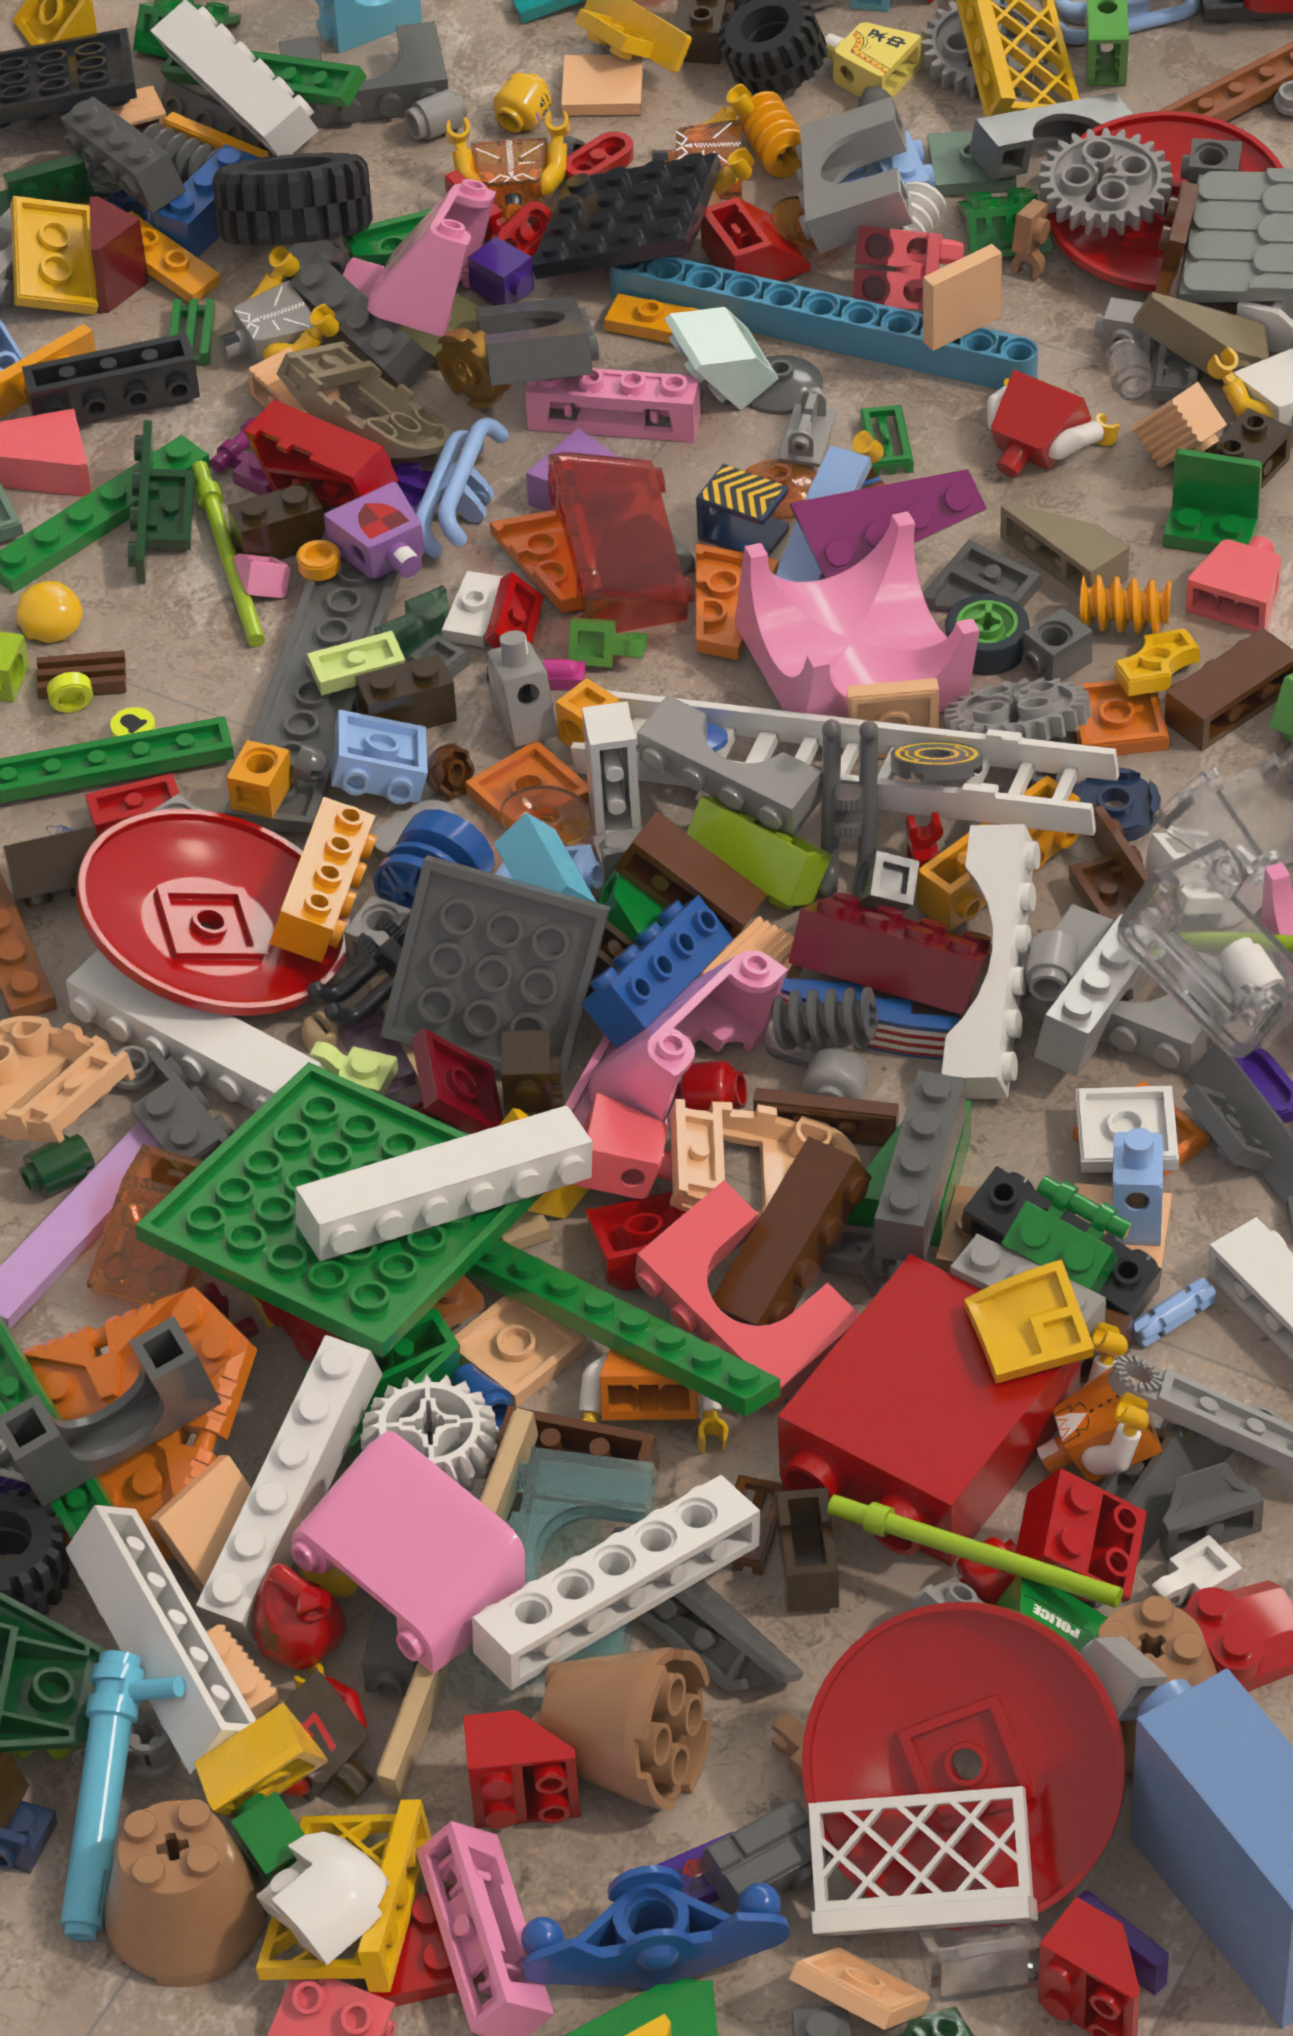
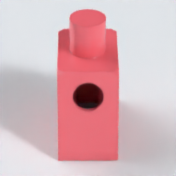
[1186,536,1282,632]
[573,1093,672,1200]

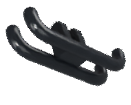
[307,912,409,1027]

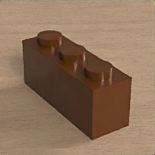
[1165,628,1293,751]
[613,811,767,943]

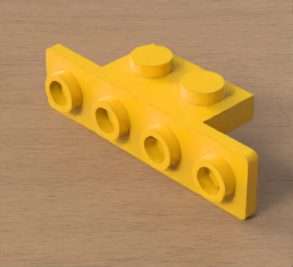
[575,0,692,73]

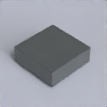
[407,634,470,678]

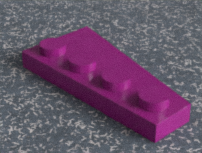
[789,469,987,579]

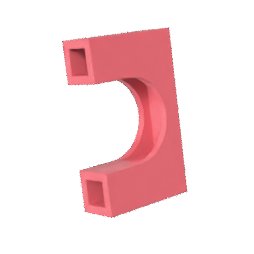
[635,1180,860,1410]

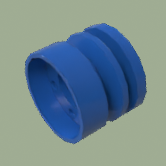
[373,809,495,909]

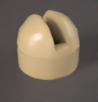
[301,1011,340,1052]

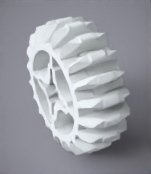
[361,1373,499,1491]

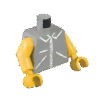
[218,245,339,365]

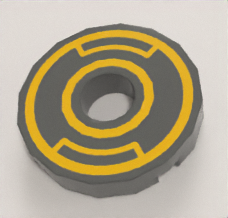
[890,741,983,783]

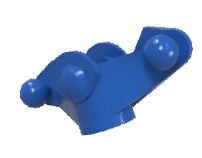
[521,1865,790,1991]

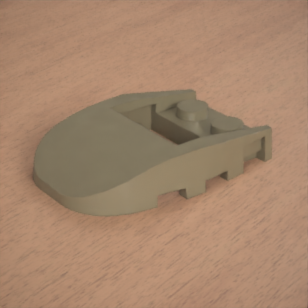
[276,341,451,458]

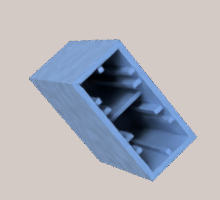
[1130,1668,1293,2029]

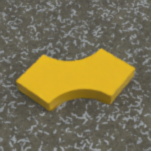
[1114,628,1200,697]

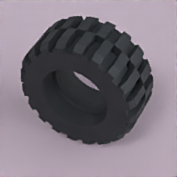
[212,152,373,246]

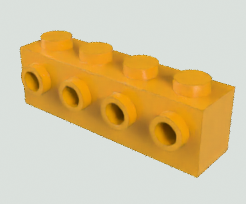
[917,775,1080,932]
[269,797,377,963]

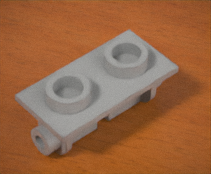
[778,387,837,467]

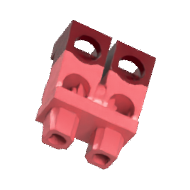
[852,225,964,310]

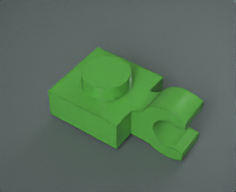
[568,617,648,668]

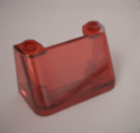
[548,452,695,633]

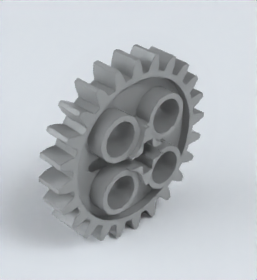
[921,0,1050,99]
[1038,128,1173,236]
[944,677,1092,741]

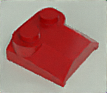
[585,1190,686,1291]
[1181,1580,1293,1692]

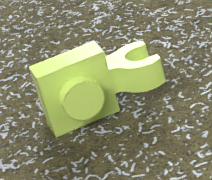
[309,1042,398,1096]

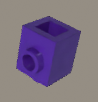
[467,237,534,305]

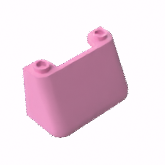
[367,179,496,337]
[588,950,788,1133]
[291,1431,526,1674]

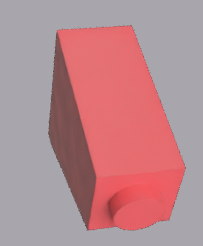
[0,408,92,497]

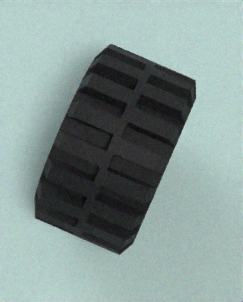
[718,0,827,95]
[0,1489,70,1615]

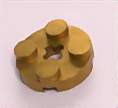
[436,328,511,410]

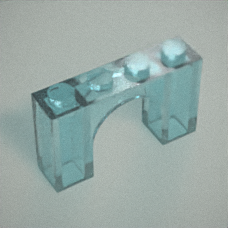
[509,1447,659,1663]

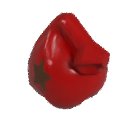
[253,1563,346,1670]

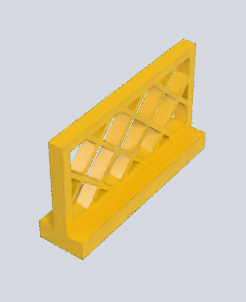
[956,0,1079,117]
[256,1799,431,1992]

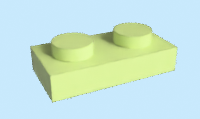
[307,631,406,695]

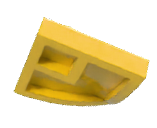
[964,1260,1094,1384]

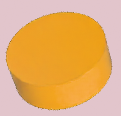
[297,540,341,581]

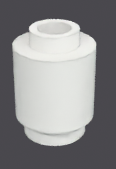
[1218,938,1286,1011]

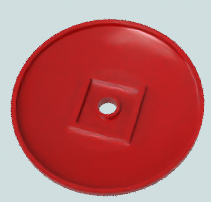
[1047,111,1284,292]
[76,809,350,1016]
[802,1601,1126,1931]

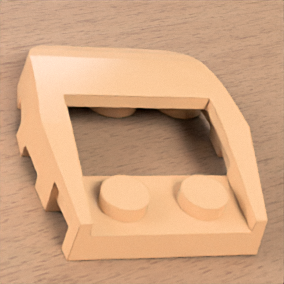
[0,1016,136,1143]
[667,1099,861,1222]

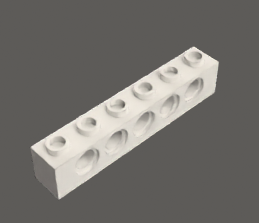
[472,1475,760,1691]

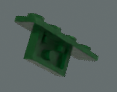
[0,153,120,217]
[128,420,195,583]

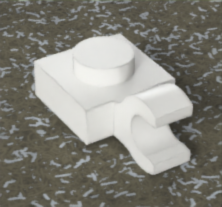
[1151,1535,1243,1608]

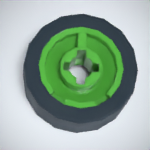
[945,593,1029,675]

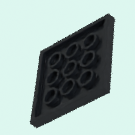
[0,28,137,129]
[532,152,722,280]

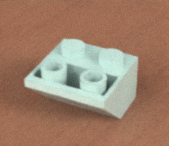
[664,307,779,411]

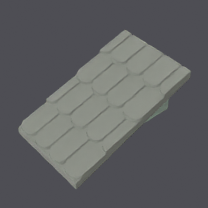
[1177,168,1293,303]

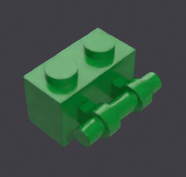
[1001,1175,1133,1294]

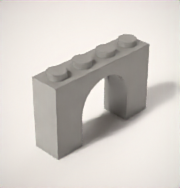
[796,96,913,253]
[1020,904,1240,1075]

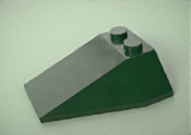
[0,1592,108,1752]

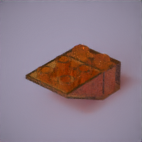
[87,1144,203,1304]

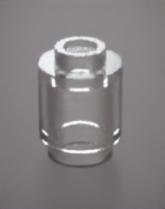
[1106,338,1154,401]

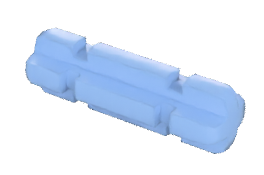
[1132,1278,1216,1347]

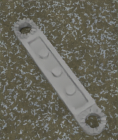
[1108,1354,1293,1476]

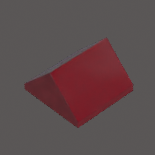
[89,196,149,314]

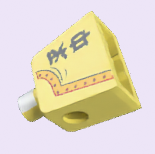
[825,22,921,98]

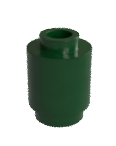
[19,1134,95,1198]

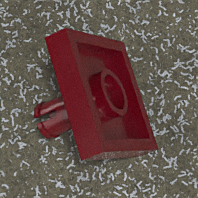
[410,1028,503,1134]

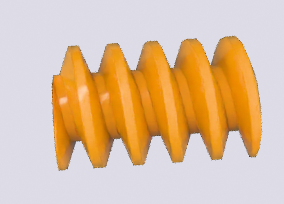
[738,91,802,178]
[1079,574,1172,634]

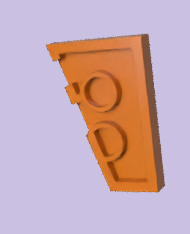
[489,506,604,613]
[696,543,779,661]

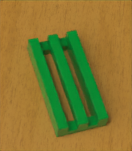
[169,298,216,365]
[860,405,914,476]

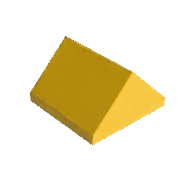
[12,0,97,46]
[194,1702,328,1819]

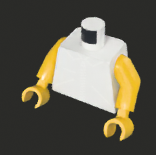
[1207,347,1293,434]

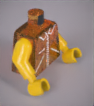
[652,84,755,200]
[445,111,571,220]

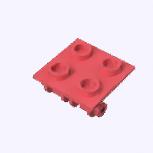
[267,1979,396,2036]

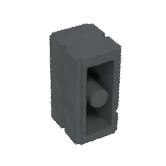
[699,1799,828,1915]

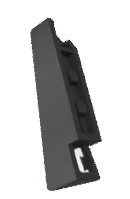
[1088,1419,1234,1607]
[611,1527,804,1692]

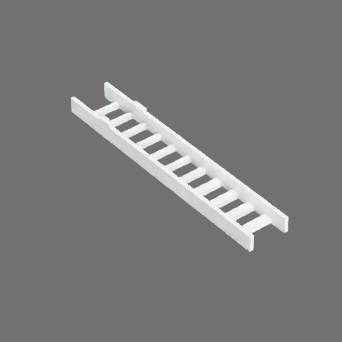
[570,690,1119,836]

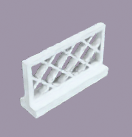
[808,1786,1038,1937]

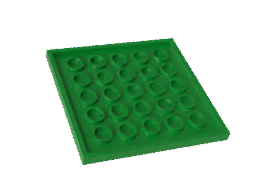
[136,1062,545,1358]

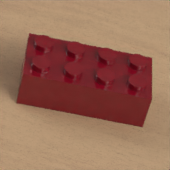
[788,892,992,1016]

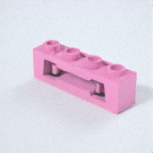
[525,368,701,443]
[416,1821,554,2036]

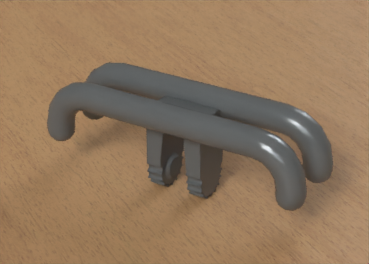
[819,719,878,898]

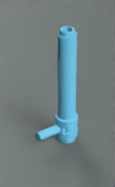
[60,1650,185,1941]

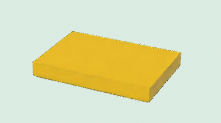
[10,196,98,315]

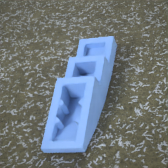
[776,445,872,582]

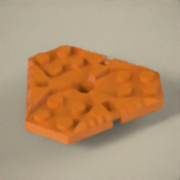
[0,1287,257,1561]

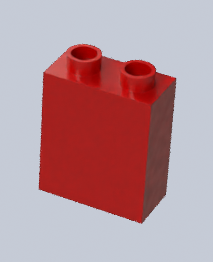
[777,1254,1081,1566]

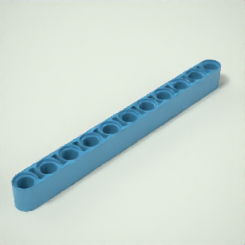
[609,256,1038,390]

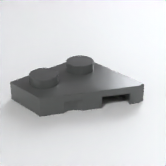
[923,539,1042,610]

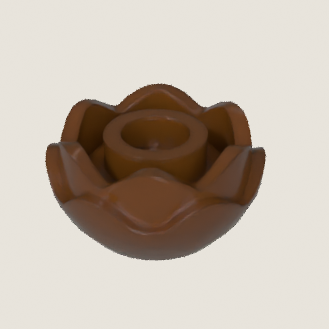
[426,743,475,800]

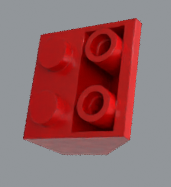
[701,197,811,281]
[1010,1468,1147,1603]
[463,1710,581,1829]
[1038,1897,1140,2036]

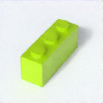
[687,796,832,910]

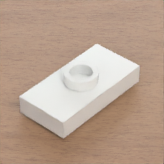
[442,571,503,648]

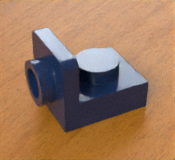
[0,1800,58,1874]

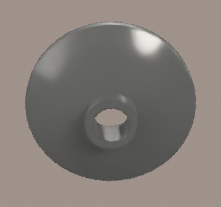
[748,355,823,415]

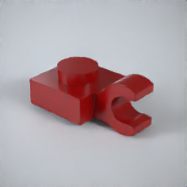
[905,812,943,893]

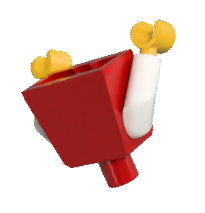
[987,370,1120,478]

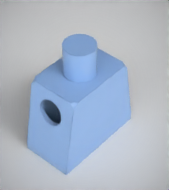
[1112,1128,1163,1246]

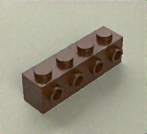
[712,1136,872,1326]

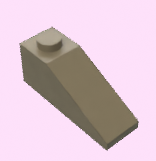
[1133,292,1269,380]
[1000,502,1129,596]

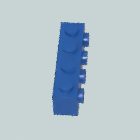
[580,895,733,1048]

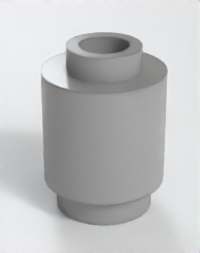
[405,89,467,140]
[1025,930,1078,1001]

